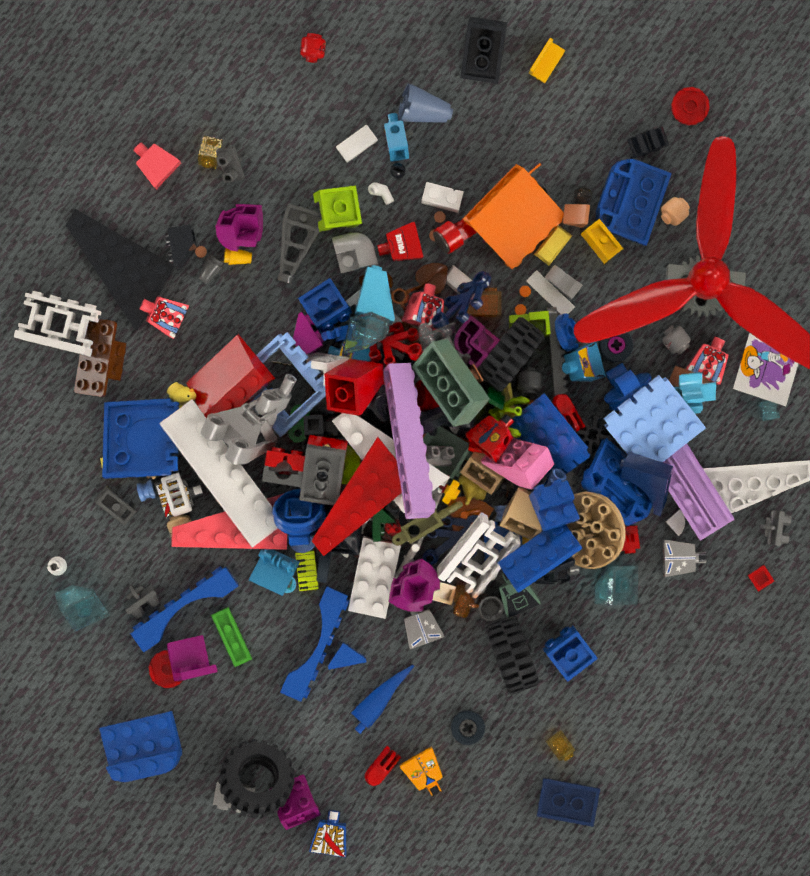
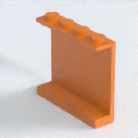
[463,164,564,270]

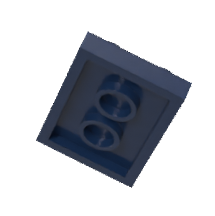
[536,778,600,827]

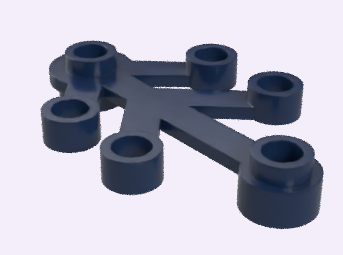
[431,271,491,330]
[423,515,478,568]

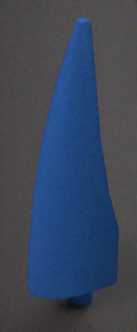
[351,665,415,734]

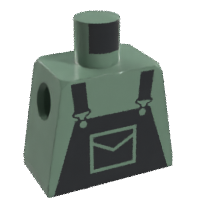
[499,572,541,618]

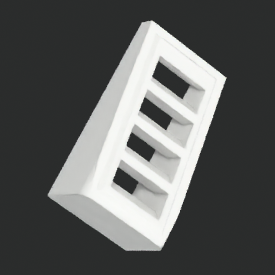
[161,472,192,517]

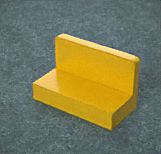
[529,38,565,83]
[581,219,623,264]

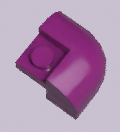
[215,204,263,252]
[454,315,500,368]
[388,559,440,612]

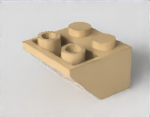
[460,452,505,495]
[500,487,542,540]

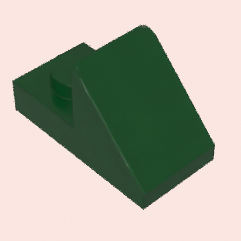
[371,508,396,542]

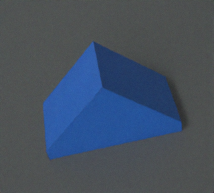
[328,642,367,669]

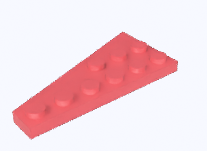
[171,493,288,550]

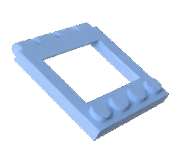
[251,332,326,437]

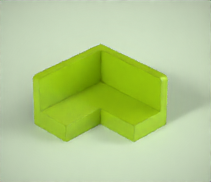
[508,311,551,337]

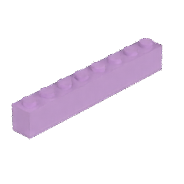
[383,363,436,519]

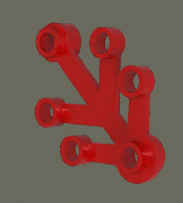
[362,322,424,366]

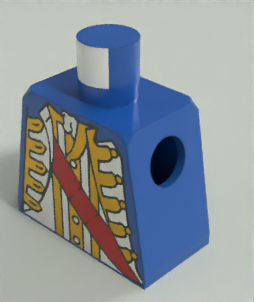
[309,810,346,858]

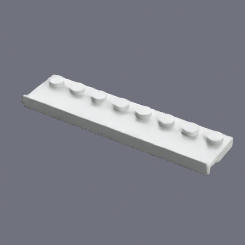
[159,399,277,548]

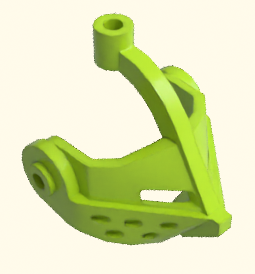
[488,396,530,438]

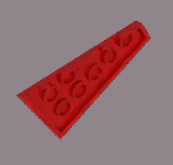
[312,437,402,556]

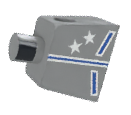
[662,540,707,577]
[404,609,444,649]

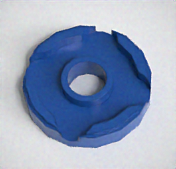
[555,313,579,352]

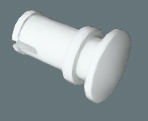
[47,557,67,576]

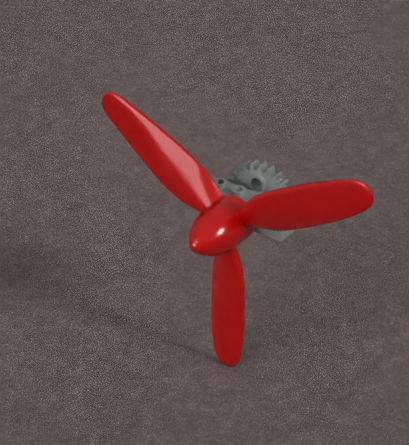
[574,136,810,369]

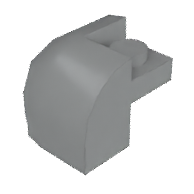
[332,232,379,274]

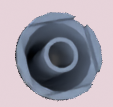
[398,84,453,123]

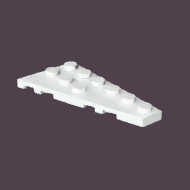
[332,413,450,513]

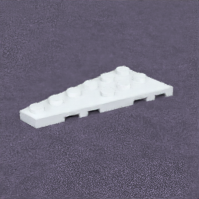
[703,460,810,513]

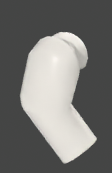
[368,183,394,205]

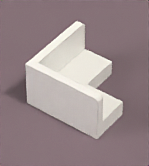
[306,352,349,386]

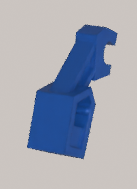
[321,324,359,342]

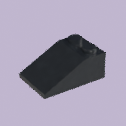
[460,17,508,84]

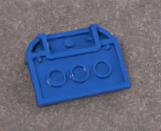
[595,159,672,246]
[581,438,653,526]
[99,711,182,782]

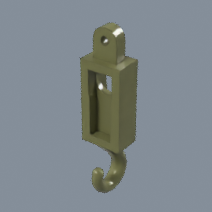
[392,501,463,546]

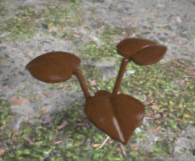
[359,263,448,346]

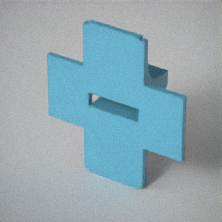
[674,372,716,414]

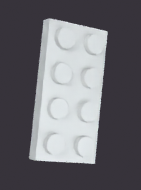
[348,536,401,619]

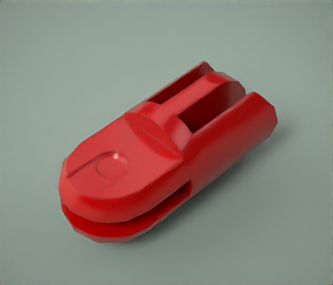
[552,394,586,432]
[365,745,401,786]

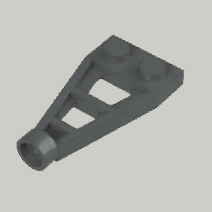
[277,203,322,285]

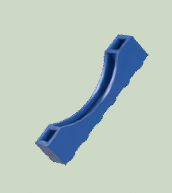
[131,566,240,653]
[280,586,350,702]

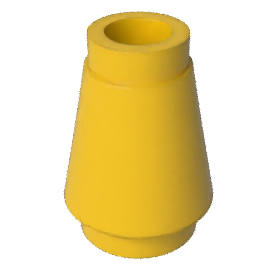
[224,248,252,265]

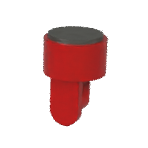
[433,219,477,254]

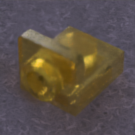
[198,136,223,169]
[546,730,575,761]

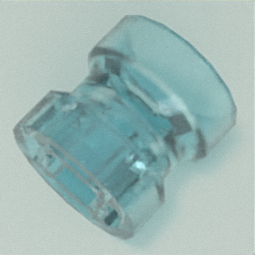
[758,401,780,421]

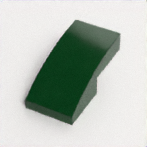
[483,382,505,410]

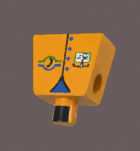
[400,746,443,796]

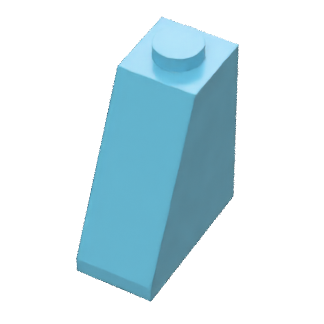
[354,265,395,324]

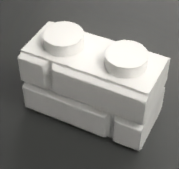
[421,182,464,213]

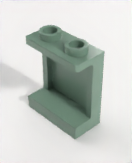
[423,426,473,480]

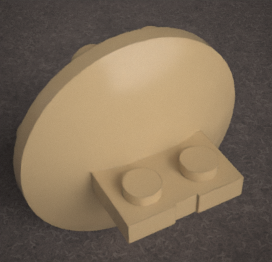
[566,491,626,569]

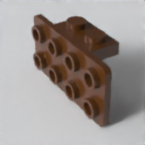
[74,319,126,397]

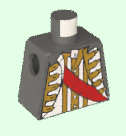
[155,479,203,519]

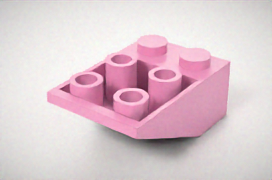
[481,438,554,490]

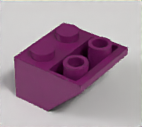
[293,312,324,355]

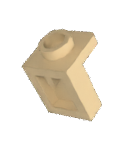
[433,582,456,605]

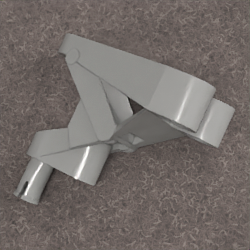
[201,374,297,465]

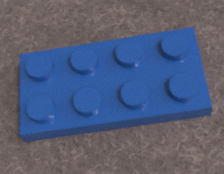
[497,525,583,593]

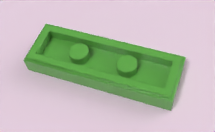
[211,607,252,667]

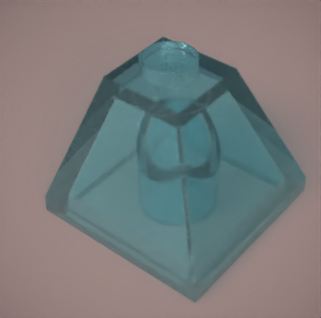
[342,312,390,354]
[595,566,638,605]
[55,585,109,632]

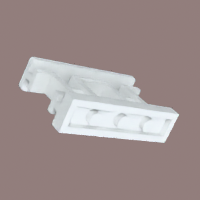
[14,291,101,357]
[437,512,521,599]

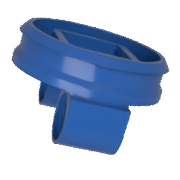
[604,363,652,411]
[272,489,326,546]

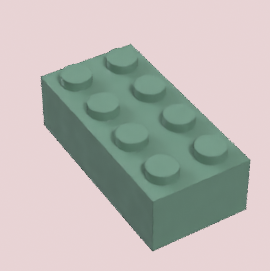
[412,339,490,427]

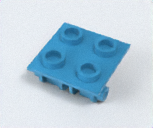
[249,549,300,596]

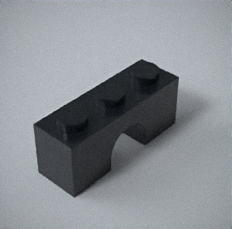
[304,414,364,438]

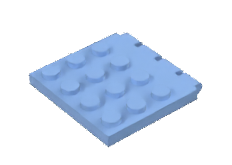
[603,375,706,462]

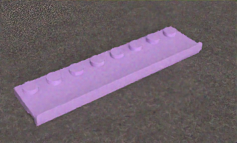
[619,411,735,541]

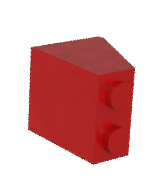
[324,359,384,416]

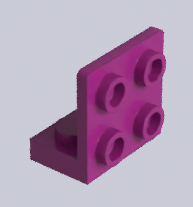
[167,635,217,681]
[269,774,321,830]

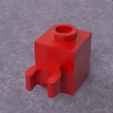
[622,525,640,554]

